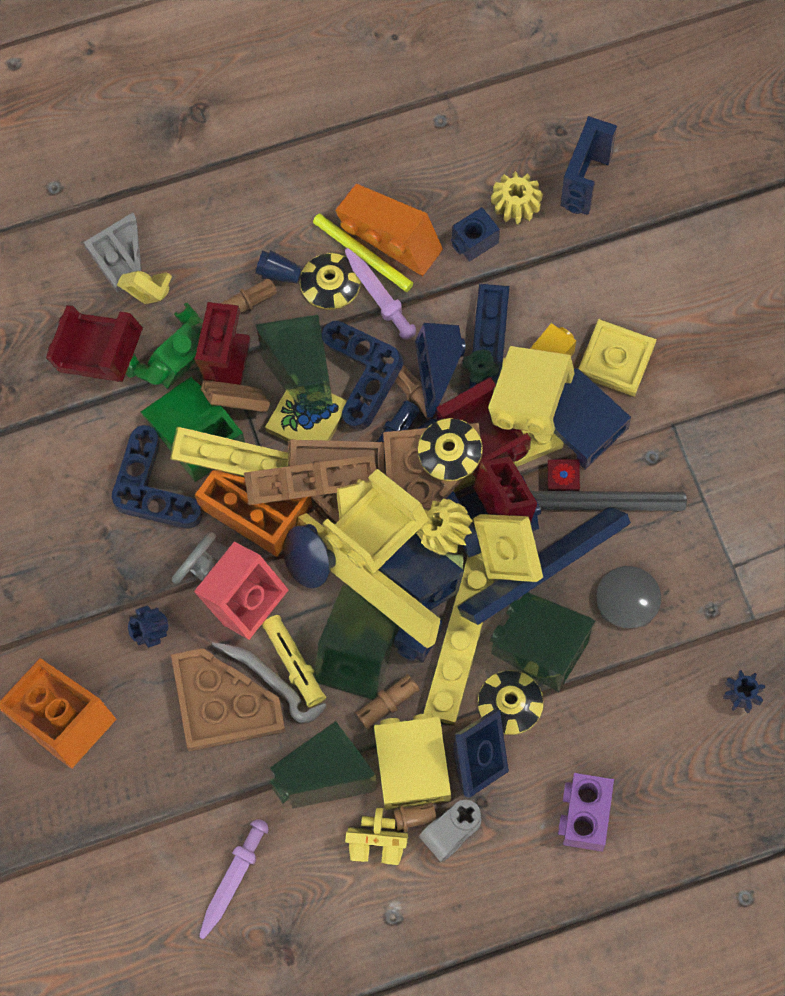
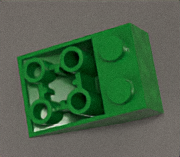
[141,377,245,482]

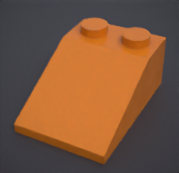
[0,658,117,769]

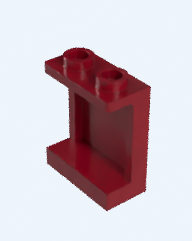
[195,302,251,385]
[46,305,143,382]
[436,377,531,479]

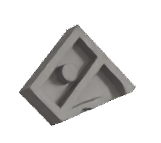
[83,213,142,293]

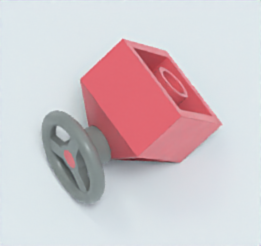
[172,532,289,640]

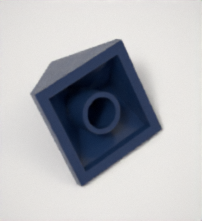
[453,709,509,798]

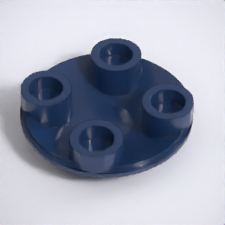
[283,524,336,588]

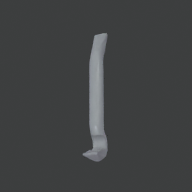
[211,642,327,723]

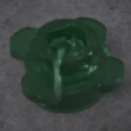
[462,349,499,383]

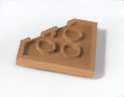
[383,423,482,510]
[288,440,384,523]
[171,648,286,751]

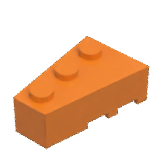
[335,183,443,277]
[195,470,313,557]

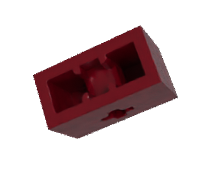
[473,456,538,523]

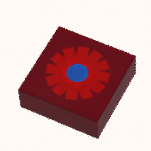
[547,459,580,491]

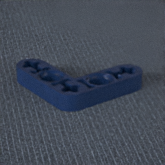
[322,321,404,430]
[112,425,202,529]

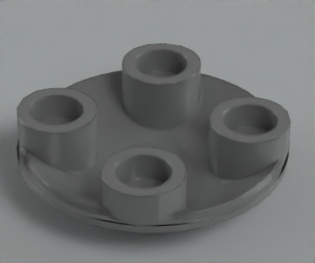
[596,566,661,628]

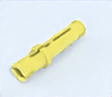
[262,615,326,708]

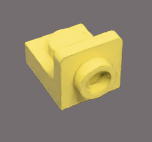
[117,271,172,304]

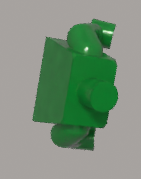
[126,303,203,389]

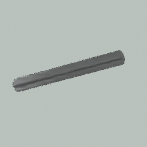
[531,491,687,511]

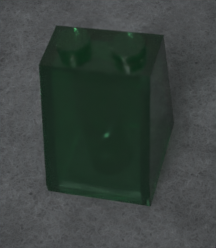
[256,315,333,415]
[314,584,400,700]
[490,592,596,693]
[269,721,377,809]

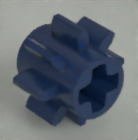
[128,606,168,648]
[723,670,765,713]

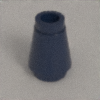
[255,250,302,284]

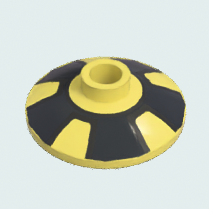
[300,253,361,310]
[418,418,482,481]
[478,670,543,735]

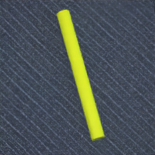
[313,213,413,292]

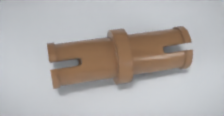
[355,674,420,730]

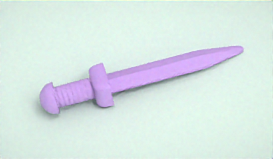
[345,248,416,340]
[200,819,269,939]

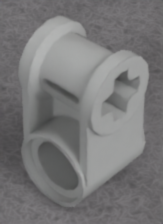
[419,799,482,862]

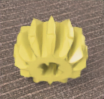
[491,171,543,224]
[416,498,473,556]

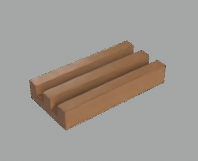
[201,380,271,412]

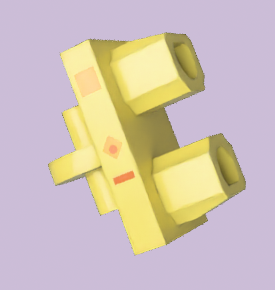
[345,808,408,865]

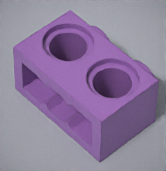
[558,773,614,852]

